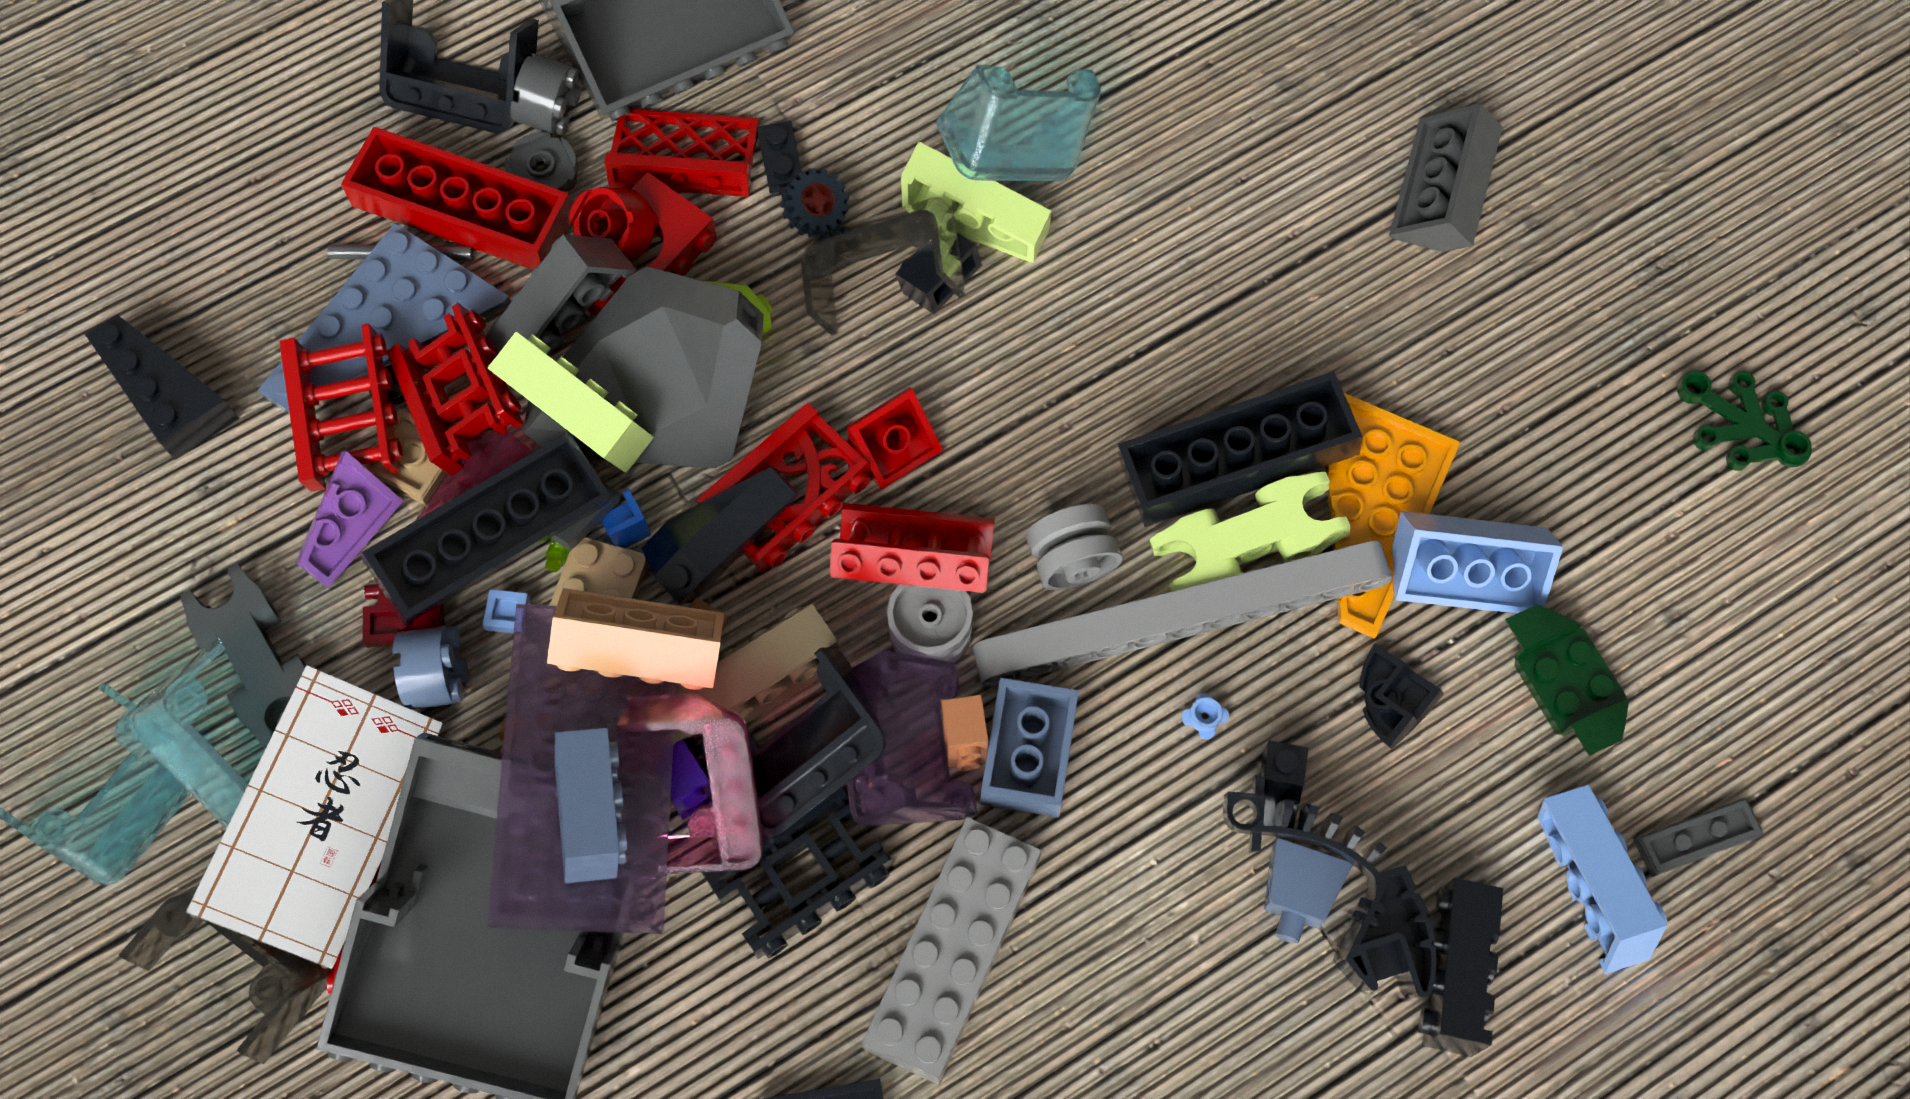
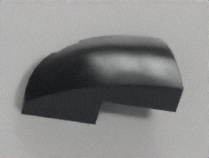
[1359,643,1444,749]

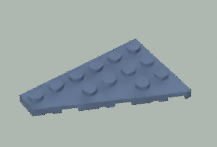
[258,223,511,413]

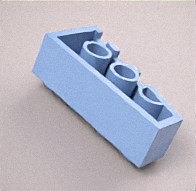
[1538,784,1667,974]

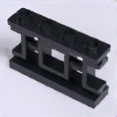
[701,787,893,959]

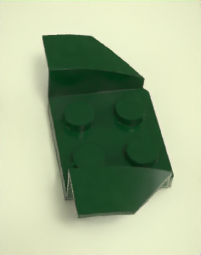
[1505,605,1629,756]

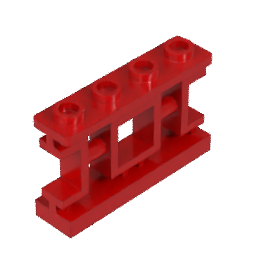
[387,302,524,476]

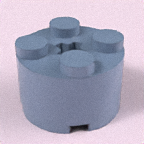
[393,625,469,710]

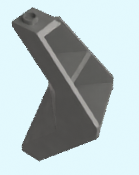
[523,266,764,468]

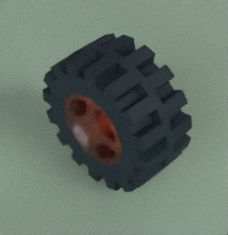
[781,168,849,238]

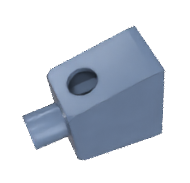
[1264,838,1352,943]

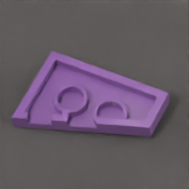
[295,451,403,588]

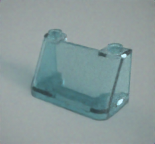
[936,65,1101,181]

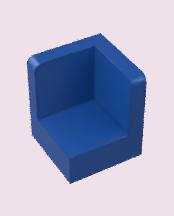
[601,489,651,548]

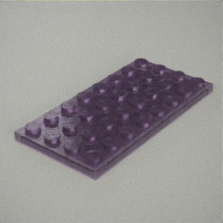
[487,604,677,934]

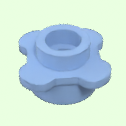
[1181,693,1229,740]

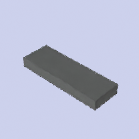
[1634,798,1764,877]

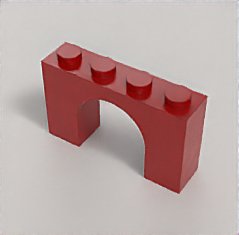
[587,172,717,317]

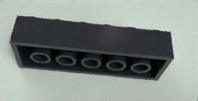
[1118,371,1362,527]
[361,432,611,626]

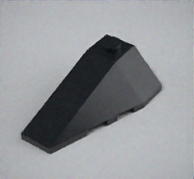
[641,467,799,604]

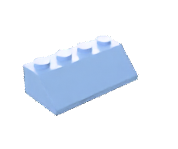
[1392,511,1563,613]

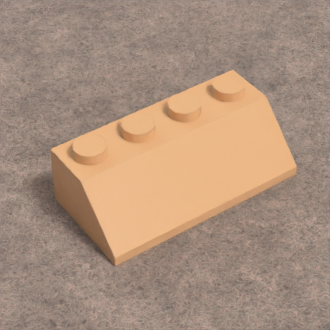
[547,588,724,690]

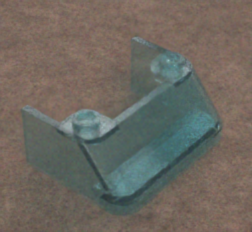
[129,637,251,828]
[0,682,208,885]

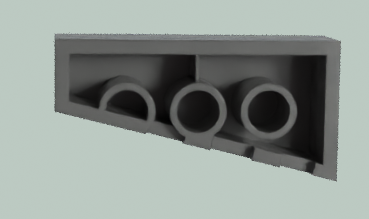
[486,234,636,358]

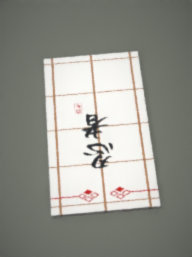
[186,665,443,970]

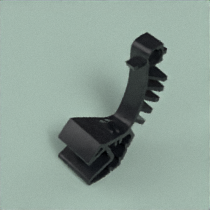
[1223,775,1437,998]

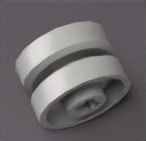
[1026,504,1123,590]
[886,584,973,670]

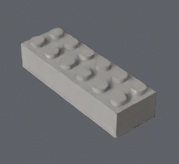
[862,817,1041,1085]

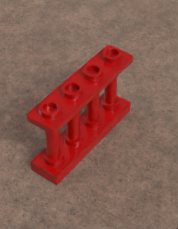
[279,323,403,492]
[830,503,995,593]

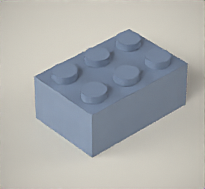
[980,678,1079,817]
[555,728,627,883]

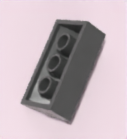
[1389,103,1503,252]

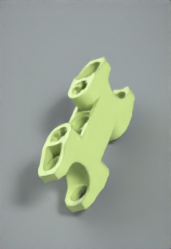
[1150,472,1351,592]

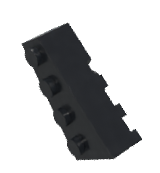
[85,314,239,460]
[1418,877,1503,1057]

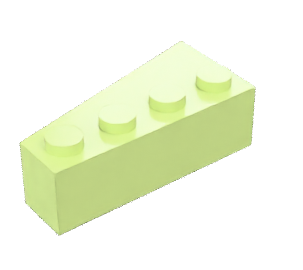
[901,141,1051,263]
[488,332,654,473]

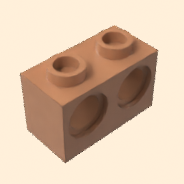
[941,695,988,771]

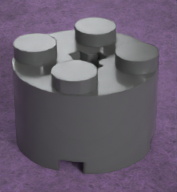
[511,53,582,136]

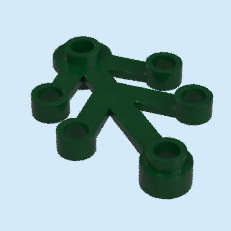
[1677,371,1812,471]

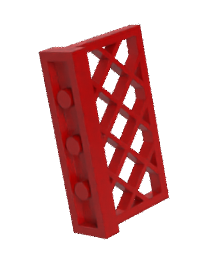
[604,109,760,197]

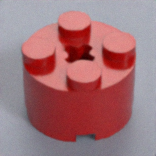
[569,187,658,261]

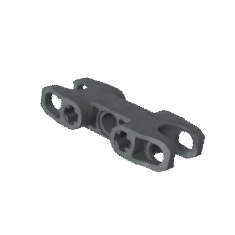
[180,563,306,749]

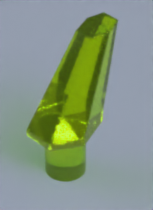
[545,539,570,572]

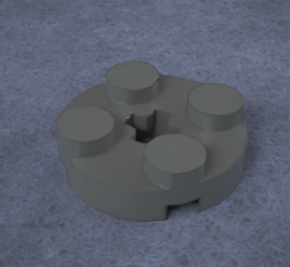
[505,132,578,192]

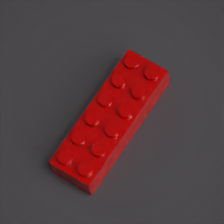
[341,126,572,270]

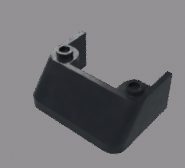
[379,0,539,133]

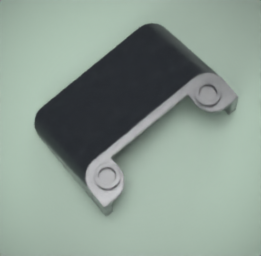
[697,647,886,837]

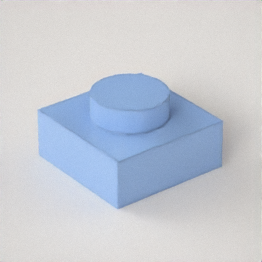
[482,589,530,634]

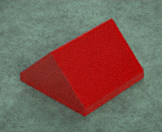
[847,387,943,490]

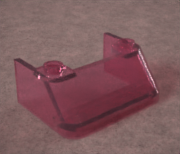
[617,693,763,876]

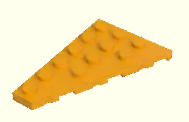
[1326,393,1461,639]

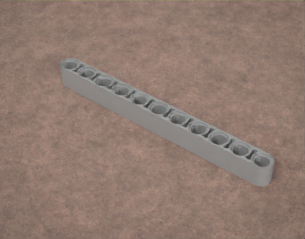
[972,541,1392,687]

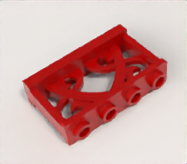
[696,402,871,573]

